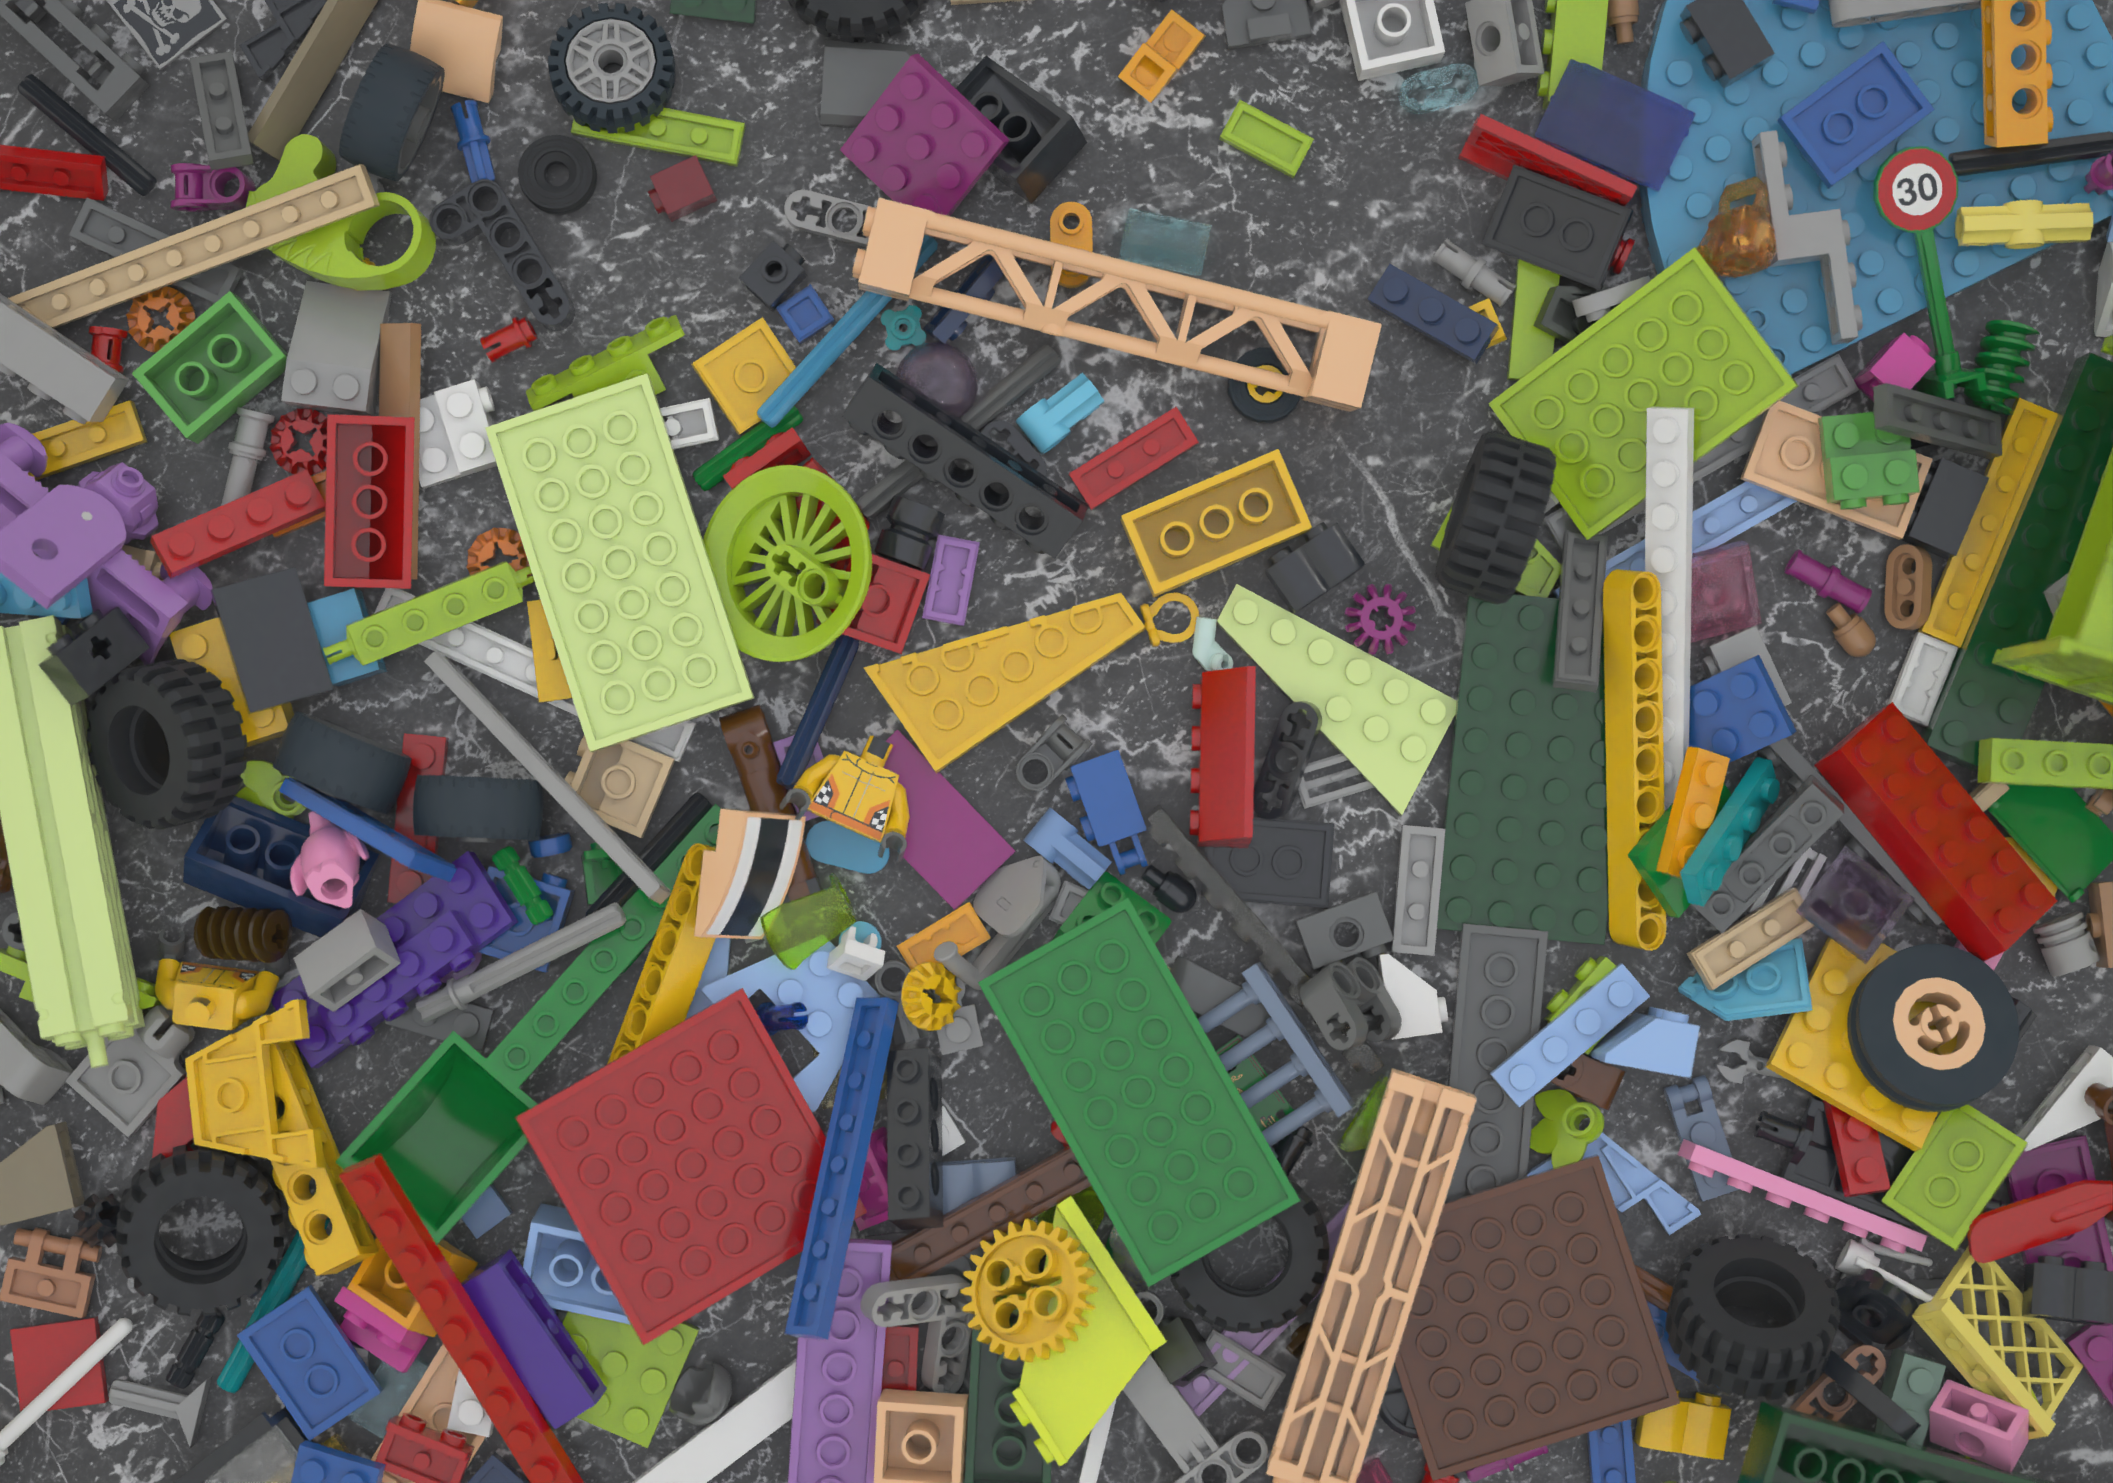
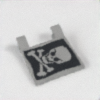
[106,0,228,71]

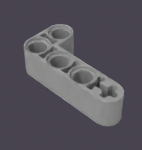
[0,1009,73,1105]

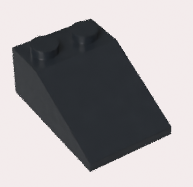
[956,56,1087,204]

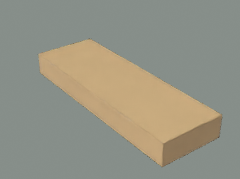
[1686,887,1817,990]

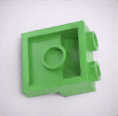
[1818,412,1920,510]

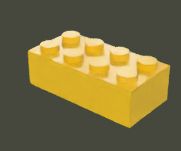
[1120,449,1312,598]

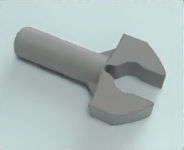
[1714,1039,1787,1084]

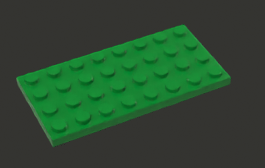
[978,898,1300,1287]

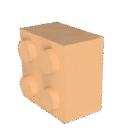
[874,1389,969,1483]

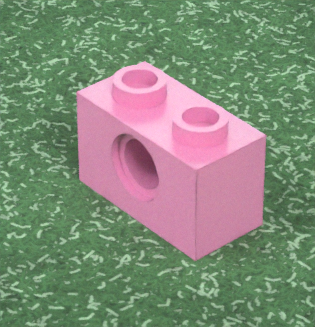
[1929,1379,2029,1473]

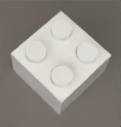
[1340,0,1445,81]

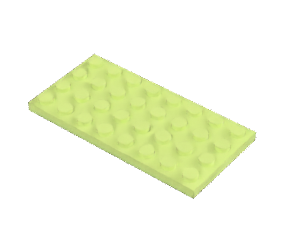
[485,374,754,753]

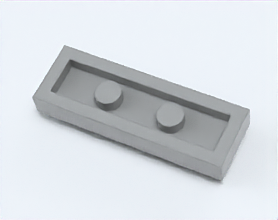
[1391,825,1445,956]

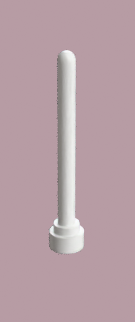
[0,1318,133,1466]

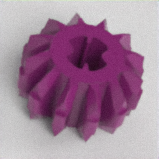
[1344,584,1416,655]

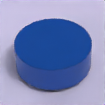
[528,832,573,858]

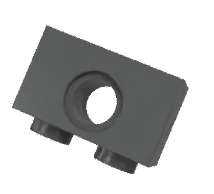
[1294,891,1394,970]

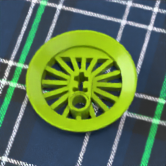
[703,465,872,662]

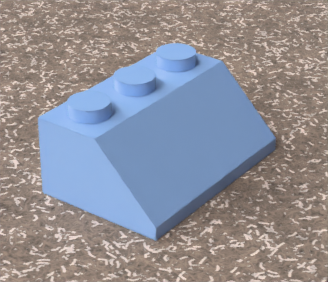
[1586,1007,1700,1078]
[523,1203,631,1325]

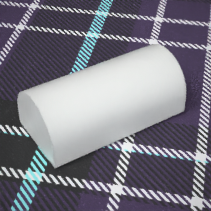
[660,398,719,450]

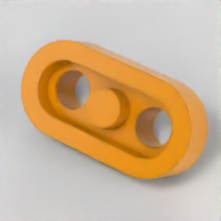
[1050,202,1093,288]

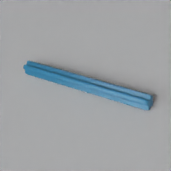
[757,235,938,428]

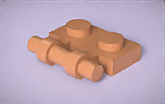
[0,1227,102,1318]

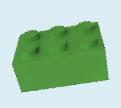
[132,291,288,444]

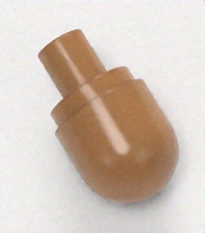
[1607,0,1640,45]
[1826,603,1876,657]

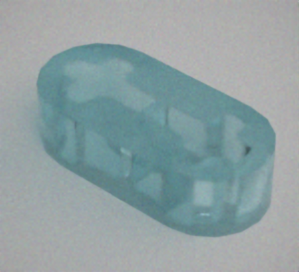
[1399,63,1479,115]

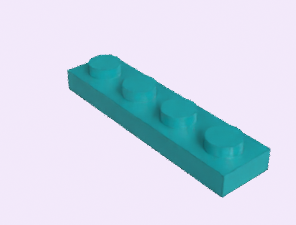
[1680,757,1780,907]

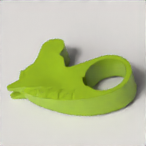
[246,134,436,290]

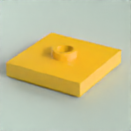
[691,317,796,435]

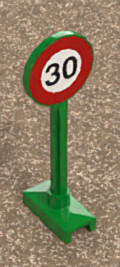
[1873,146,1987,399]

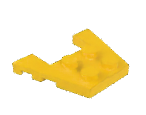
[185,999,325,1169]

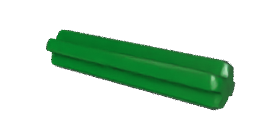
[692,405,803,491]

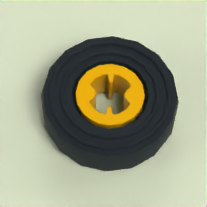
[1228,347,1301,423]

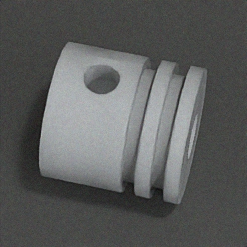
[2033,911,2100,977]

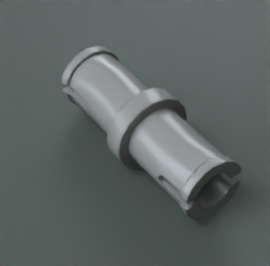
[1432,238,1517,308]

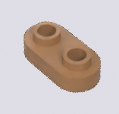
[1884,544,1932,630]

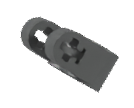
[1300,957,1402,1050]

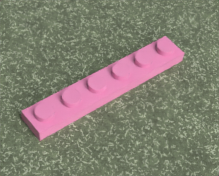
[1677,1139,1927,1254]

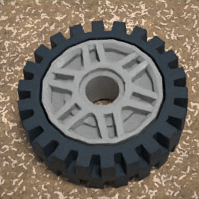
[548,3,676,133]

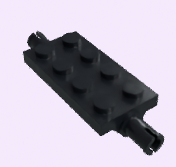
[1754,1097,2005,1233]

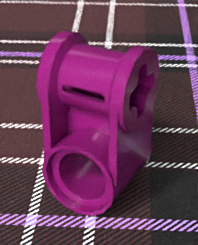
[170,163,256,212]

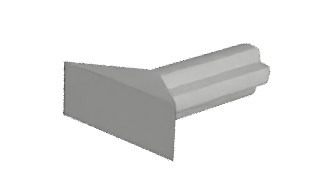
[109,1376,212,1448]

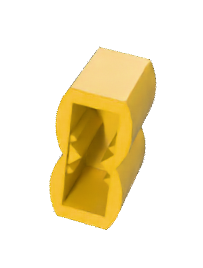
[1634,1388,1731,1460]

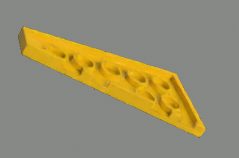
[864,593,1145,773]

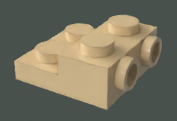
[565,735,676,838]

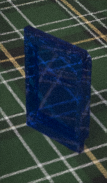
[1534,59,1696,192]

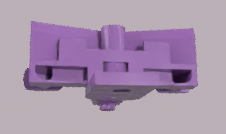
[0,423,213,665]

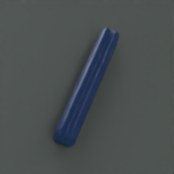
[776,634,859,789]

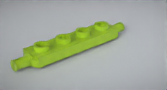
[323,561,535,666]

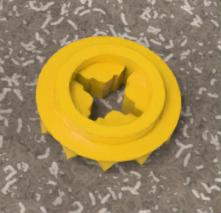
[901,962,963,1031]

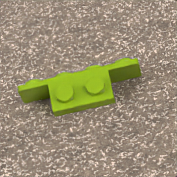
[526,315,685,411]

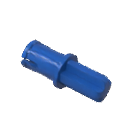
[450,100,496,184]

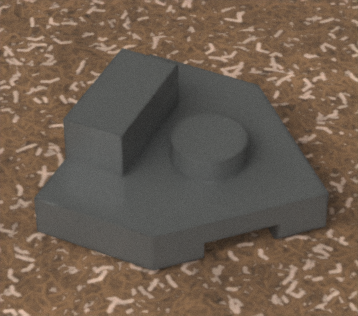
[1221,0,1312,50]

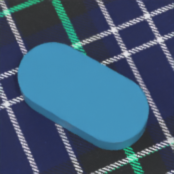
[806,821,890,874]

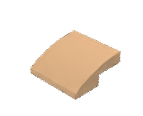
[410,0,503,103]

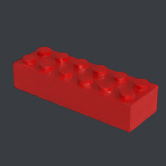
[1814,702,2057,962]

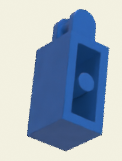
[1065,750,1148,876]

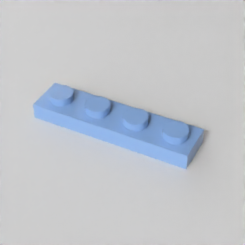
[1490,963,1650,1107]

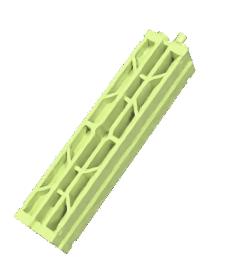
[0,615,145,1068]

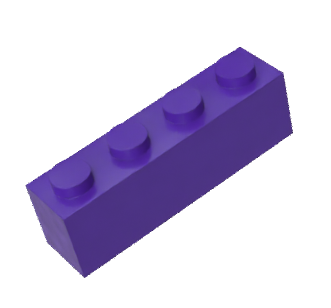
[461,1249,607,1429]

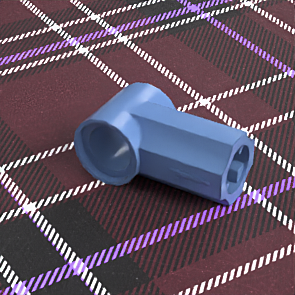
[1023,807,1112,890]

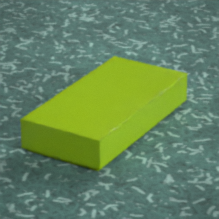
[1219,100,1314,179]

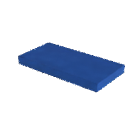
[279,777,457,882]

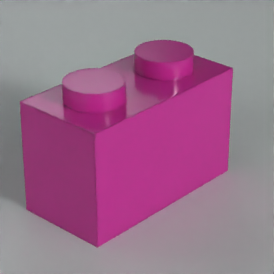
[1853,333,1936,402]

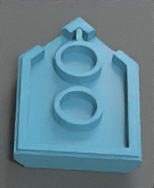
[1678,938,1813,1021]

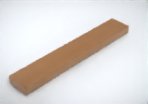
[379,323,421,579]

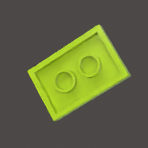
[1881,1104,2028,1251]

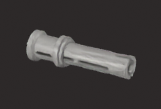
[221,407,275,506]

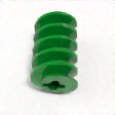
[1964,320,2040,415]

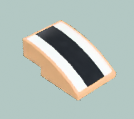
[694,809,806,940]

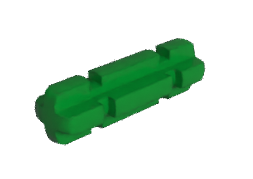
[492,846,553,925]

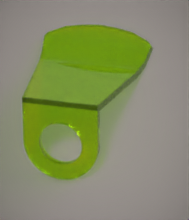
[760,873,857,970]

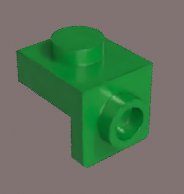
[581,842,631,906]

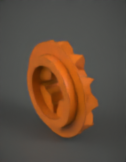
[126,286,196,353]
[467,528,532,588]

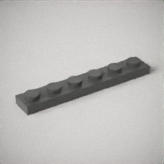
[1758,738,1942,926]

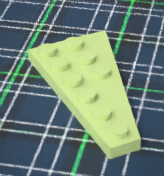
[1217,584,1457,816]

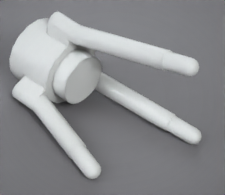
[1835,1237,1933,1303]

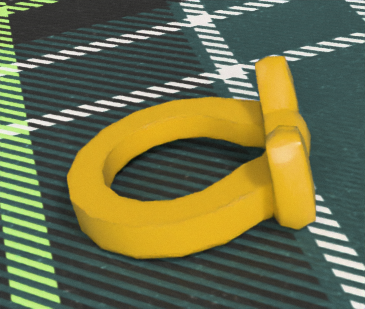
[1140,592,1199,647]

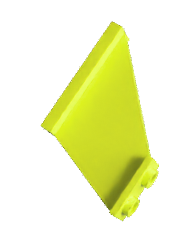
[1010,1196,1167,1467]

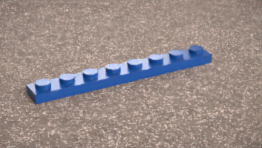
[785,997,899,1340]

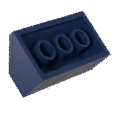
[183,796,379,938]

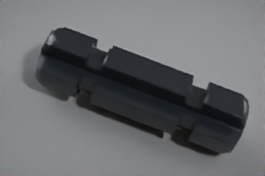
[166,1311,225,1389]

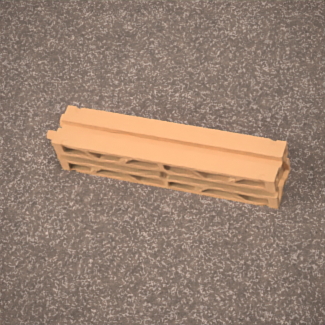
[1266,1068,1477,1483]

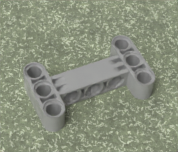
[1123,1291,1268,1483]

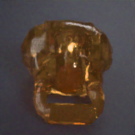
[1697,176,1777,278]

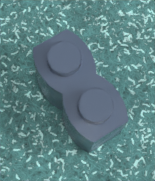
[943,1157,1017,1215]

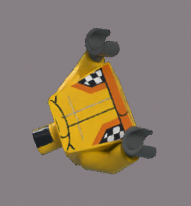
[779,735,910,862]
[155,929,290,1031]

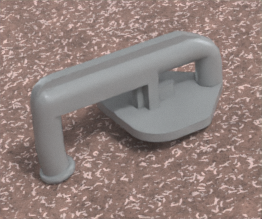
[934,856,1061,990]

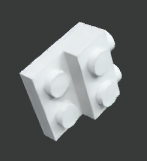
[419,379,497,489]

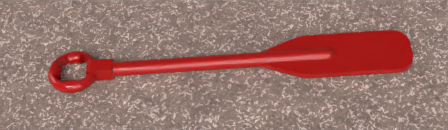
[1968,1180,2113,1263]

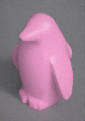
[290,811,369,908]

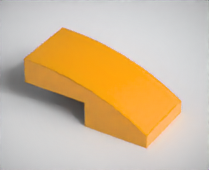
[1118,9,1206,103]

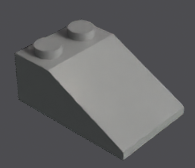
[281,281,392,416]

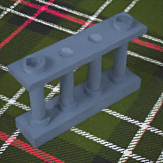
[1198,962,1356,1158]

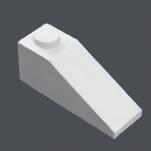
[2015,1045,2113,1152]

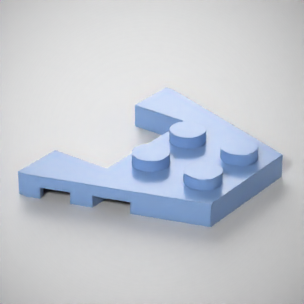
[701,933,880,1112]
[1527,1132,1701,1235]

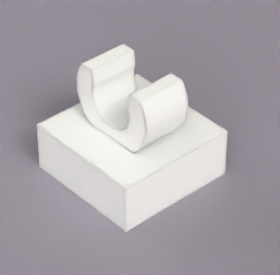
[827,926,885,981]

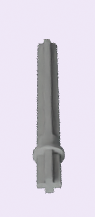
[415,903,626,1023]

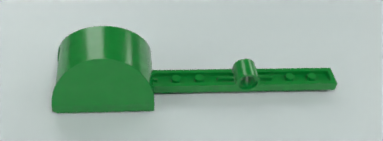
[335,803,721,1245]

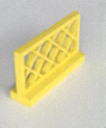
[1912,1247,2083,1440]

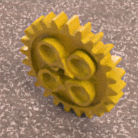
[961,1219,1098,1363]

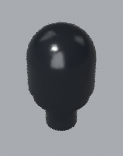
[1141,865,1197,913]

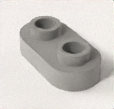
[1572,275,1651,323]

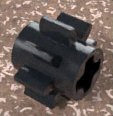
[73,1194,120,1248]

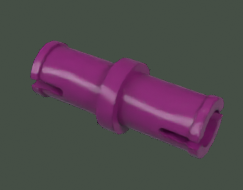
[1784,549,1872,614]

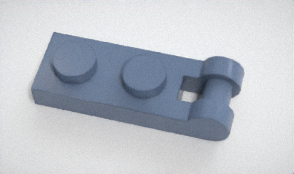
[1663,1075,1739,1202]

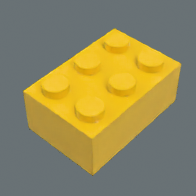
[169,617,294,748]

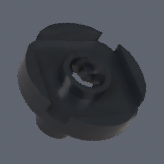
[1835,1269,1918,1350]

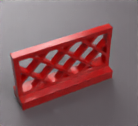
[1458,114,1638,207]

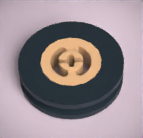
[1847,944,2019,1112]

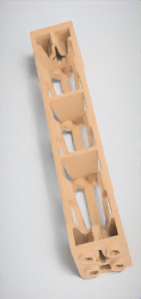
[852,198,1382,412]

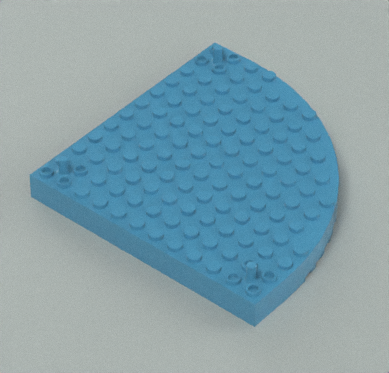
[1636,0,2113,376]

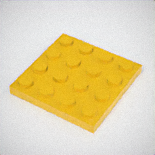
[1765,920,1957,1152]

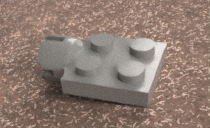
[65,1004,195,1138]

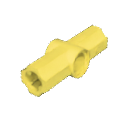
[1955,200,2093,249]

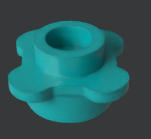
[881,305,926,351]

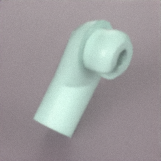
[1192,617,1233,671]

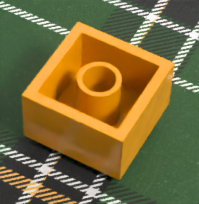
[347,1238,478,1338]

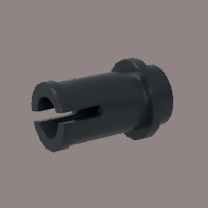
[1274,1125,1314,1178]

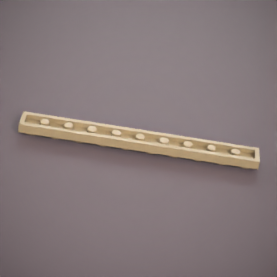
[8,164,380,329]

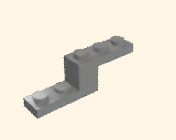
[1752,130,1863,345]

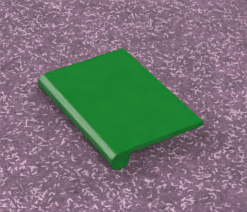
[1987,784,2113,903]

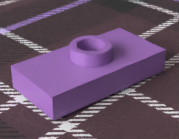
[922,535,980,626]

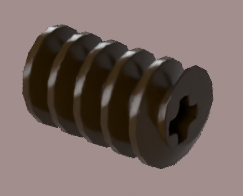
[194,906,293,963]

